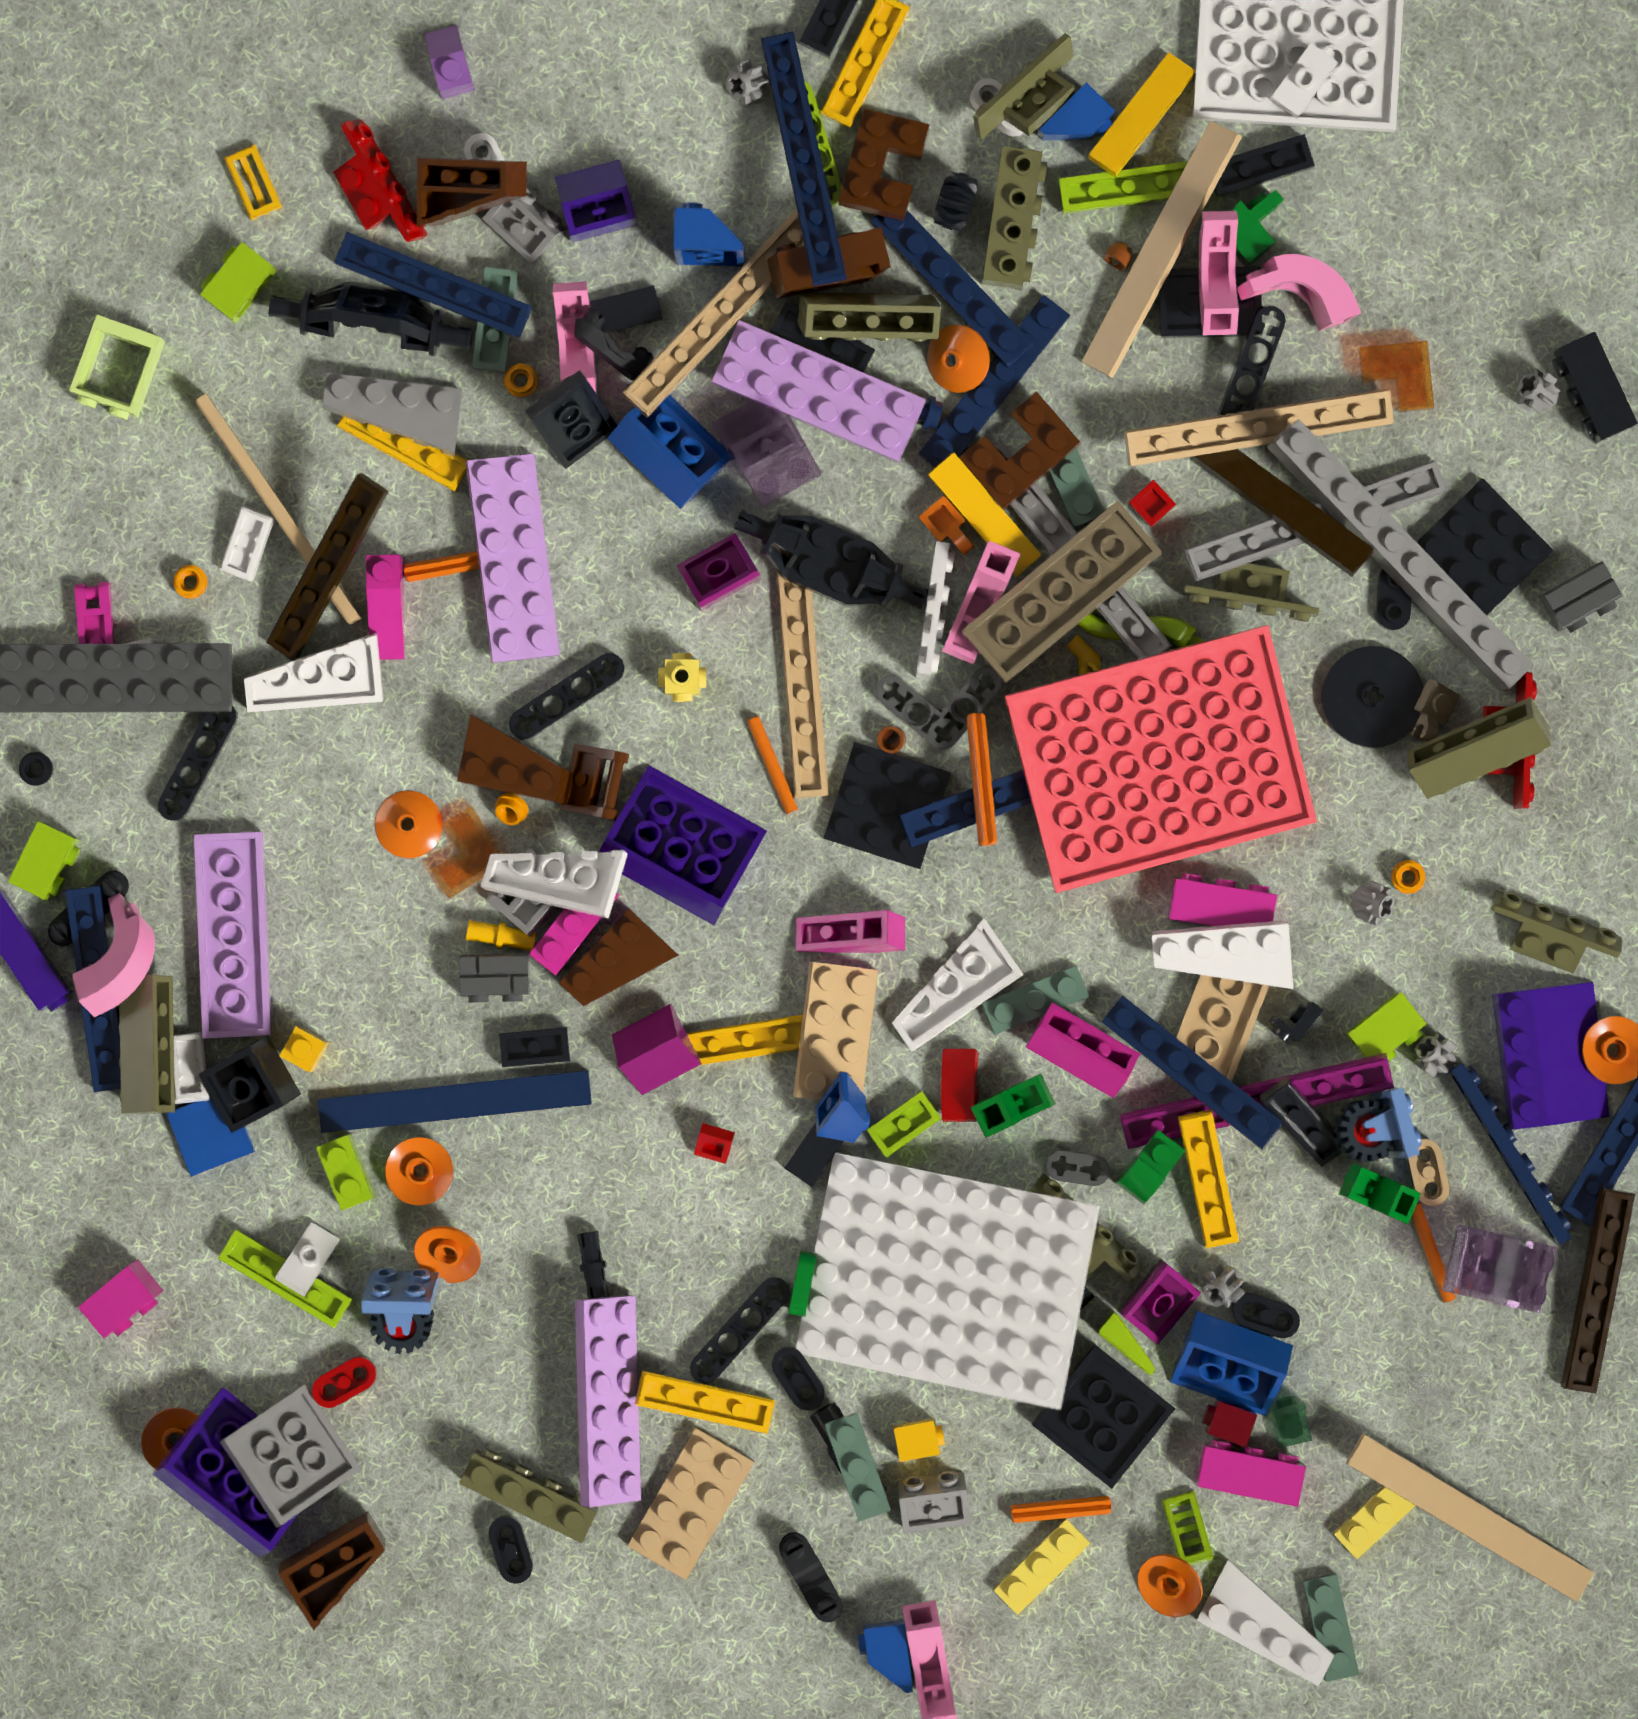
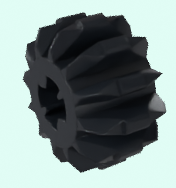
[933,171,978,231]

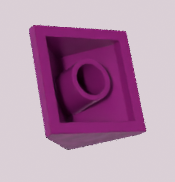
[676,533,761,611]
[612,1004,702,1095]
[1118,1259,1201,1345]

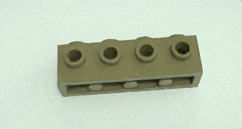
[982,146,1047,290]
[798,292,941,342]
[1407,697,1551,799]
[118,975,175,1114]
[459,1448,599,1543]

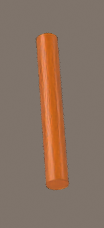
[747,716,798,814]
[1411,1202,1456,1303]

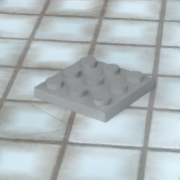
[220,1384,361,1528]

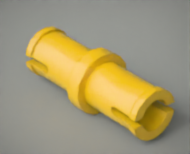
[466,919,536,952]

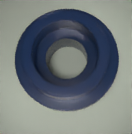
[918,395,943,430]

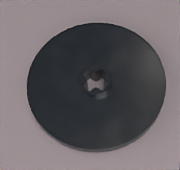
[1322,646,1423,748]

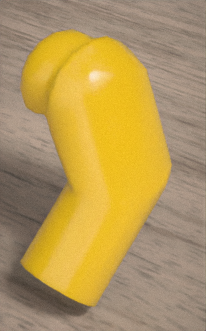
[1066,634,1101,675]

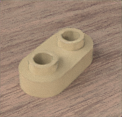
[1407,1138,1450,1206]

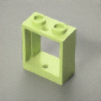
[69,315,165,420]

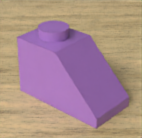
[424,25,475,99]

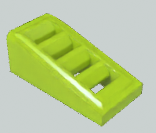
[1097,1310,1156,1375]
[1162,1491,1214,1565]

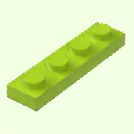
[1058,161,1188,214]
[218,1229,353,1329]

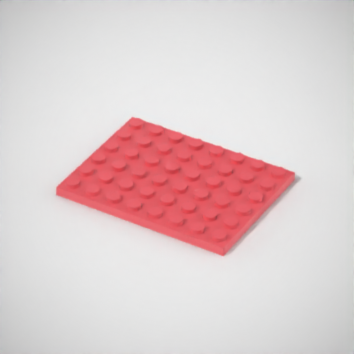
[1004,625,1317,893]

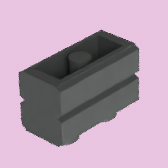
[1539,561,1622,633]
[459,954,530,1003]

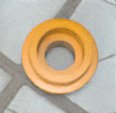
[504,363,538,398]
[173,565,208,599]
[495,793,529,825]
[1391,860,1426,894]

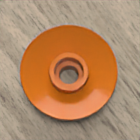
[927,324,990,393]
[375,791,443,858]
[1582,1016,1638,1084]
[385,1137,454,1205]
[414,1226,481,1283]
[141,1408,198,1469]
[1138,1554,1202,1617]

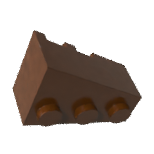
[417,158,527,227]
[767,227,891,299]
[457,715,570,804]
[559,909,679,1006]
[278,1511,385,1631]

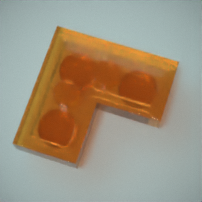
[1358,341,1434,413]
[432,806,501,899]

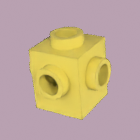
[658,653,706,702]

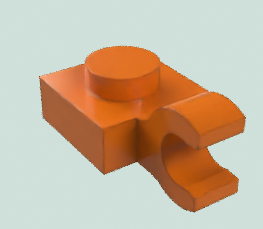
[918,495,975,555]

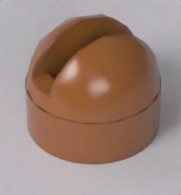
[1103,241,1133,271]
[877,725,906,753]

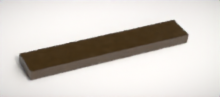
[1191,449,1374,577]
[266,473,389,661]
[1561,1187,1635,1394]

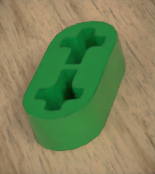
[788,1250,817,1317]

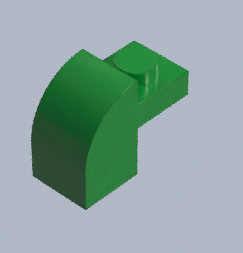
[1232,189,1284,267]
[971,1073,1056,1138]
[1115,1130,1186,1204]
[1339,1163,1421,1224]

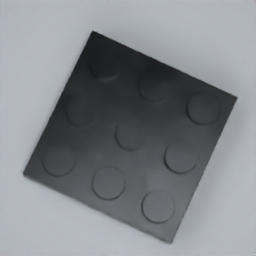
[1417,478,1554,616]
[823,742,951,869]
[1031,1344,1175,1489]

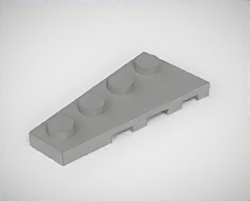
[323,372,462,457]

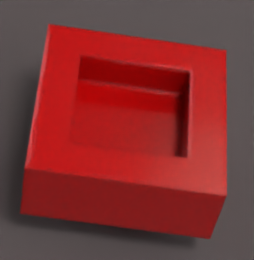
[1128,479,1176,528]
[693,1123,735,1164]

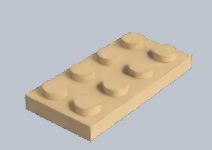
[793,961,878,1100]
[1175,975,1269,1082]
[627,1427,755,1580]

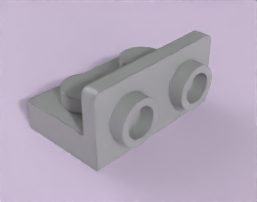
[482,187,566,265]
[897,1471,971,1533]

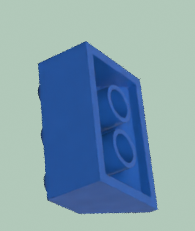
[674,202,744,266]
[607,394,734,509]
[1170,1311,1293,1416]

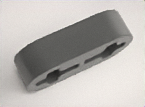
[1045,1150,1110,1186]

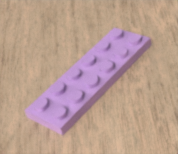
[712,320,926,463]
[466,454,560,664]
[194,832,272,1039]
[575,1295,641,1507]

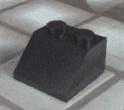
[198,1035,301,1133]

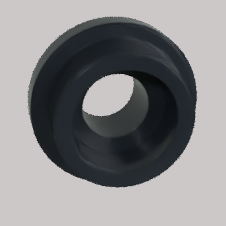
[19,752,53,786]

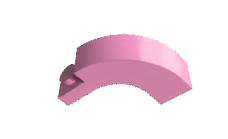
[1199,211,1239,335]
[1237,254,1361,331]
[553,281,597,394]
[942,541,1020,664]
[72,893,155,1017]
[902,1600,957,1719]

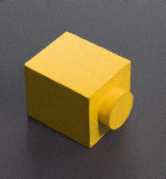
[279,1026,329,1073]
[893,1418,945,1462]

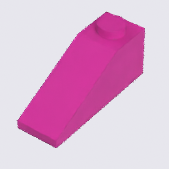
[366,555,405,660]
[796,910,905,953]

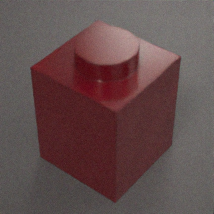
[1202,1399,1257,1447]

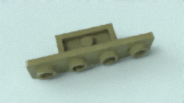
[973,33,1075,139]
[1182,563,1320,622]
[1491,890,1622,974]
[1030,1174,1143,1283]

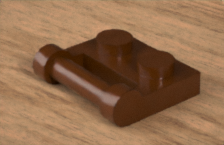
[560,743,629,821]

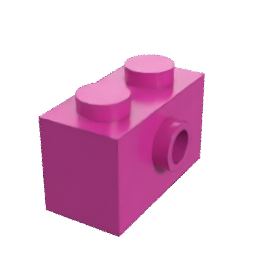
[78,1260,164,1339]

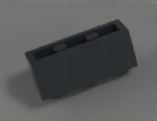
[1552,332,1638,444]

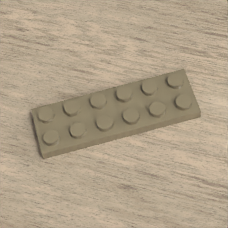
[961,500,1162,684]

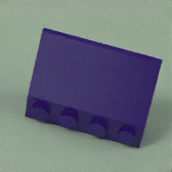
[599,766,767,925]
[1492,982,1610,1130]
[153,1387,298,1558]

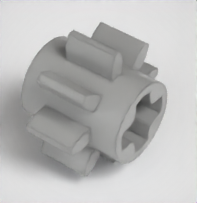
[725,60,768,105]
[1516,369,1560,414]
[1352,881,1394,925]
[1414,1032,1457,1077]
[1201,1263,1245,1308]

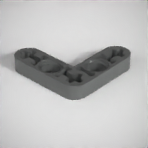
[876,666,1002,749]

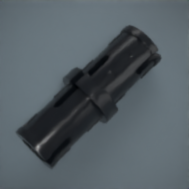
[577,1230,609,1299]

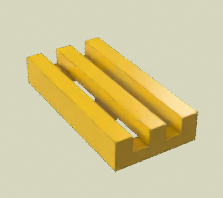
[224,144,283,220]

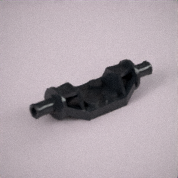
[268,282,473,357]
[734,509,929,609]

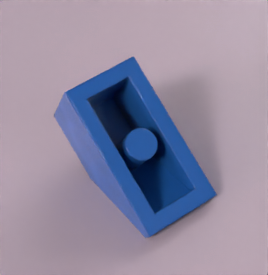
[1037,82,1115,140]
[815,1072,870,1143]
[858,1620,913,1693]

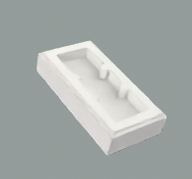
[1270,43,1338,118]
[219,505,275,582]
[174,1032,209,1104]
[275,1222,340,1297]

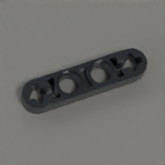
[1218,304,1286,416]
[509,653,625,740]
[158,705,238,821]
[690,1277,789,1384]

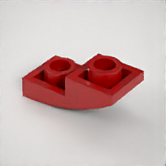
[941,1049,979,1122]

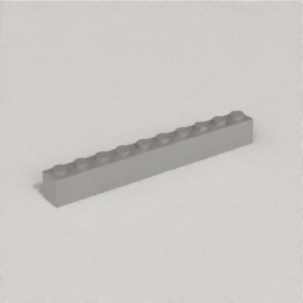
[1267,419,1533,690]

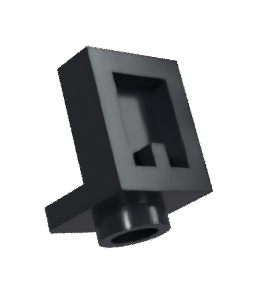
[1269,1002,1323,1044]

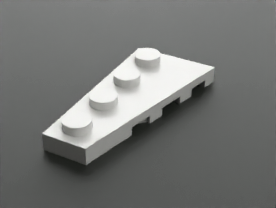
[916,541,955,680]
[244,633,384,712]
[481,850,628,918]
[892,919,1023,1052]
[1151,920,1293,989]
[1197,1560,1334,1686]

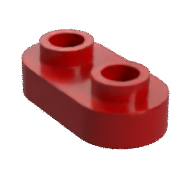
[312,1356,377,1408]

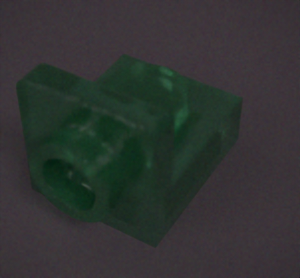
[1269,1396,1312,1448]

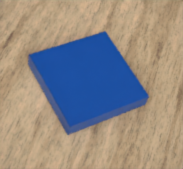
[166,1096,256,1177]

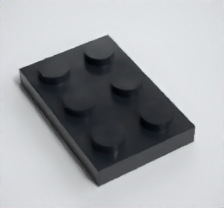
[1159,267,1263,338]
[525,370,617,469]

